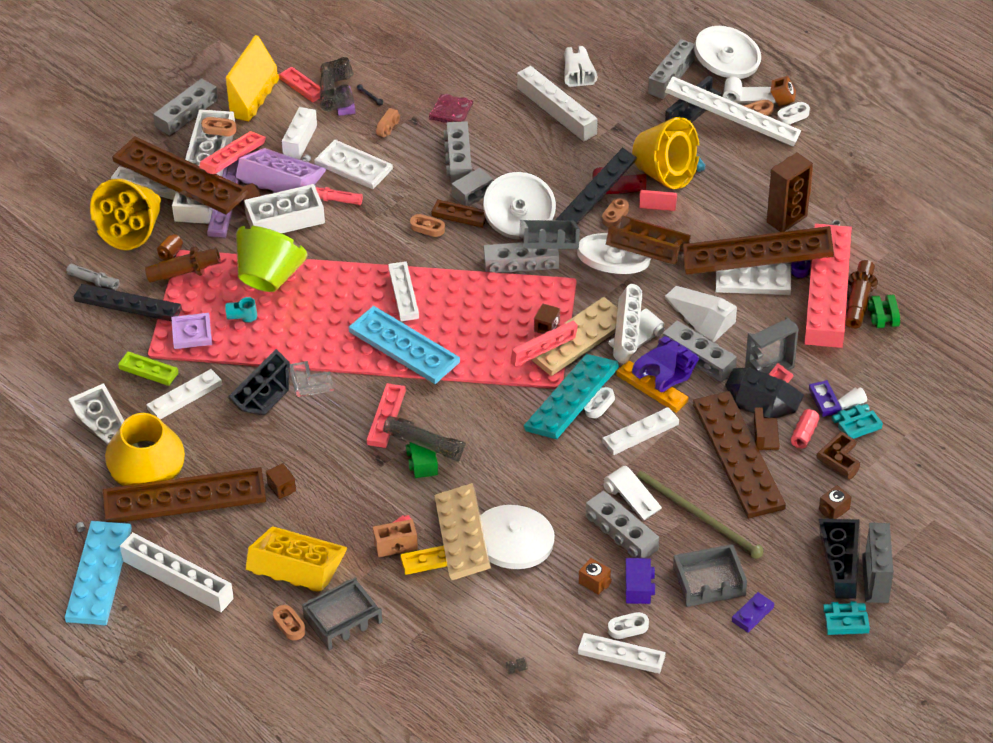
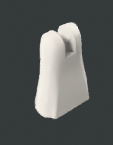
[564,46,598,87]

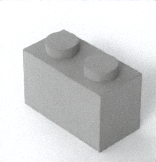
[452,168,493,206]

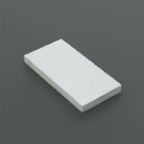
[315,140,393,189]

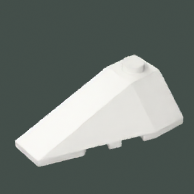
[665,286,737,342]
[68,383,139,448]

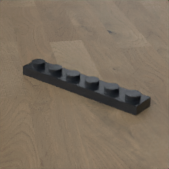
[555,147,637,224]
[73,284,182,322]

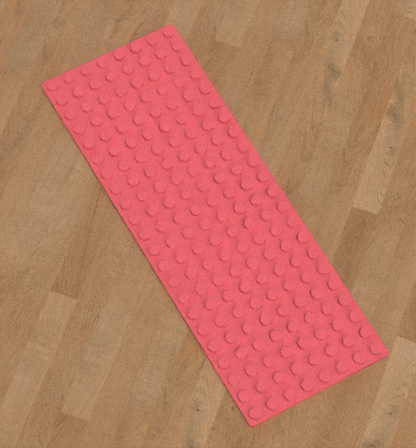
[148,250,577,389]

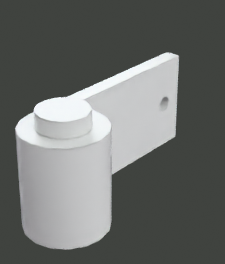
[723,77,775,104]
[608,309,665,349]
[603,466,662,521]

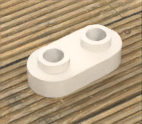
[777,102,810,125]
[584,387,615,418]
[608,612,649,639]

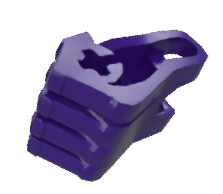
[632,336,699,392]

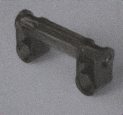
[320,57,354,112]
[383,416,466,462]

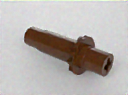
[145,246,221,283]
[845,260,878,329]

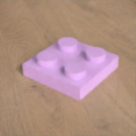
[171,313,212,349]

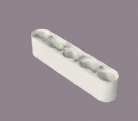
[613,284,642,364]

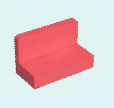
[639,190,677,211]

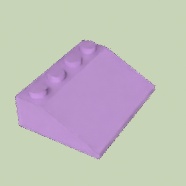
[236,148,326,193]

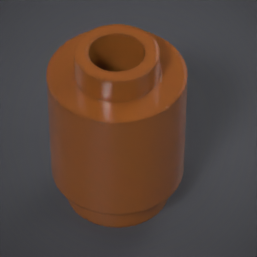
[157,234,183,260]

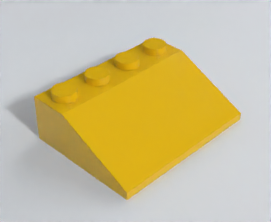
[226,35,279,122]
[245,526,347,591]

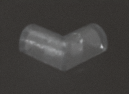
[289,361,334,397]

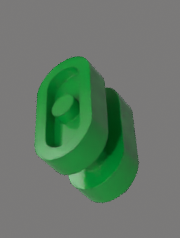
[867,294,900,328]

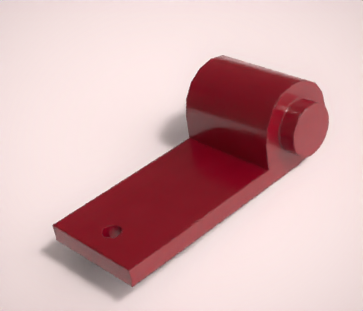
[592,167,647,195]

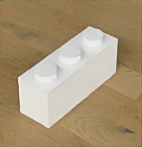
[282,107,317,160]

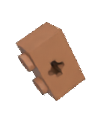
[373,519,418,558]

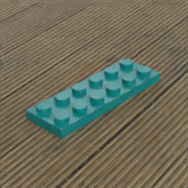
[523,354,619,439]

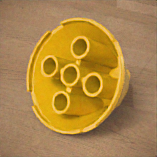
[90,179,161,250]

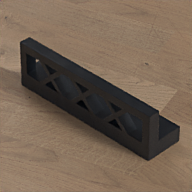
[665,76,722,123]

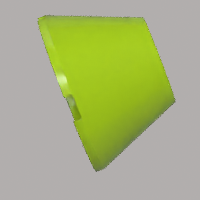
[236,226,308,292]

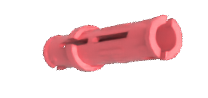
[315,187,363,206]

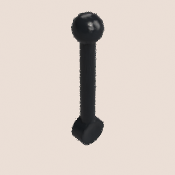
[356,84,383,106]

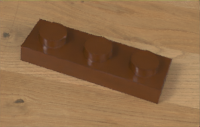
[431,199,486,228]

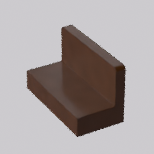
[754,408,780,450]

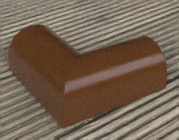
[816,431,861,480]

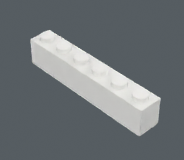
[517,66,597,142]
[120,532,234,612]

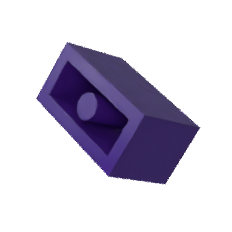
[625,558,655,604]

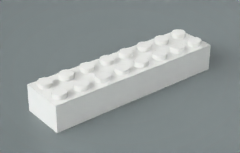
[172,110,235,224]

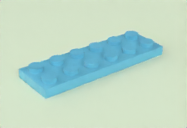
[349,306,460,384]
[65,521,132,625]

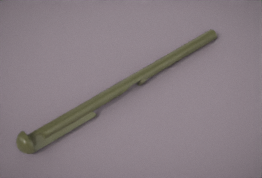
[637,470,764,559]

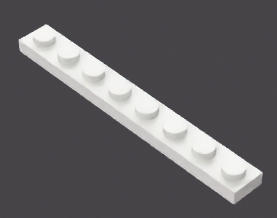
[665,77,801,146]

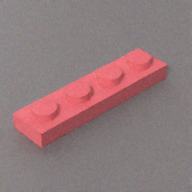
[510,320,578,367]
[367,383,406,448]

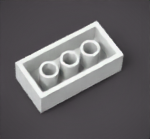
[244,184,325,233]

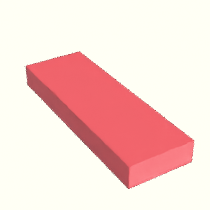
[279,67,326,103]

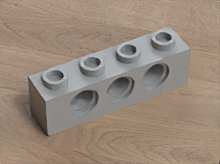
[648,39,695,99]
[153,78,218,136]
[444,121,472,183]
[484,240,559,273]
[663,321,737,382]
[586,490,659,558]

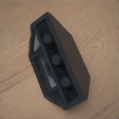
[227,349,290,415]
[725,367,804,418]

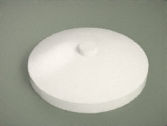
[694,26,761,79]
[483,172,556,239]
[577,233,651,274]
[480,505,554,569]

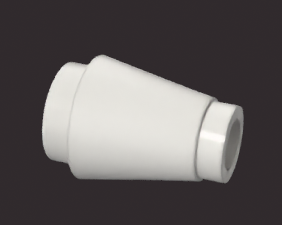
[838,387,867,411]

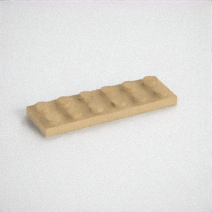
[531,297,618,376]
[434,483,491,581]

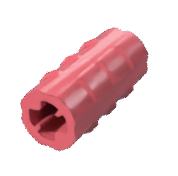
[791,409,819,449]

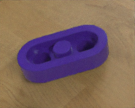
[791,260,810,278]

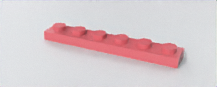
[199,131,266,174]

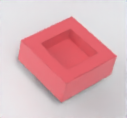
[768,363,793,383]

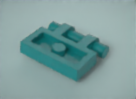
[832,404,883,439]
[823,601,870,635]

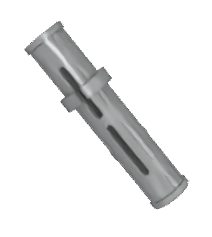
[67,263,120,290]

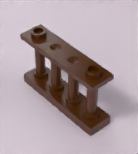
[605,216,691,265]

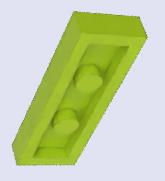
[118,352,178,386]

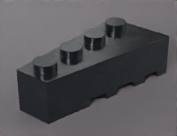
[819,519,861,599]

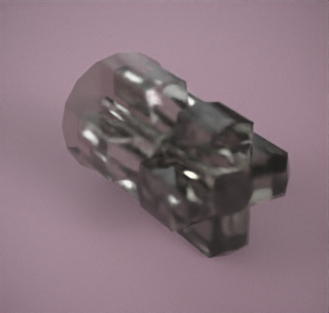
[506,657,528,674]

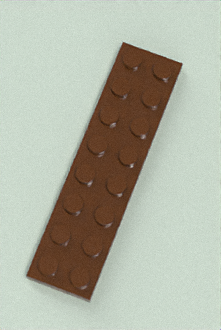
[112,136,248,215]
[683,226,834,275]
[693,391,786,519]
[103,467,266,523]

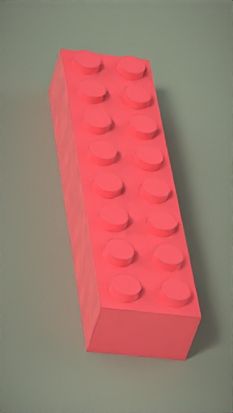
[805,224,852,348]

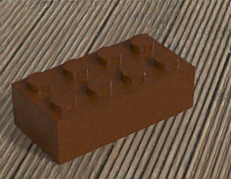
[767,152,813,232]

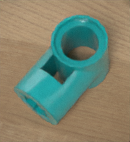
[225,297,258,322]

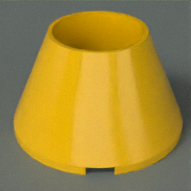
[632,117,699,189]
[105,413,185,486]

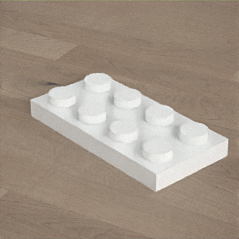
[716,263,791,295]

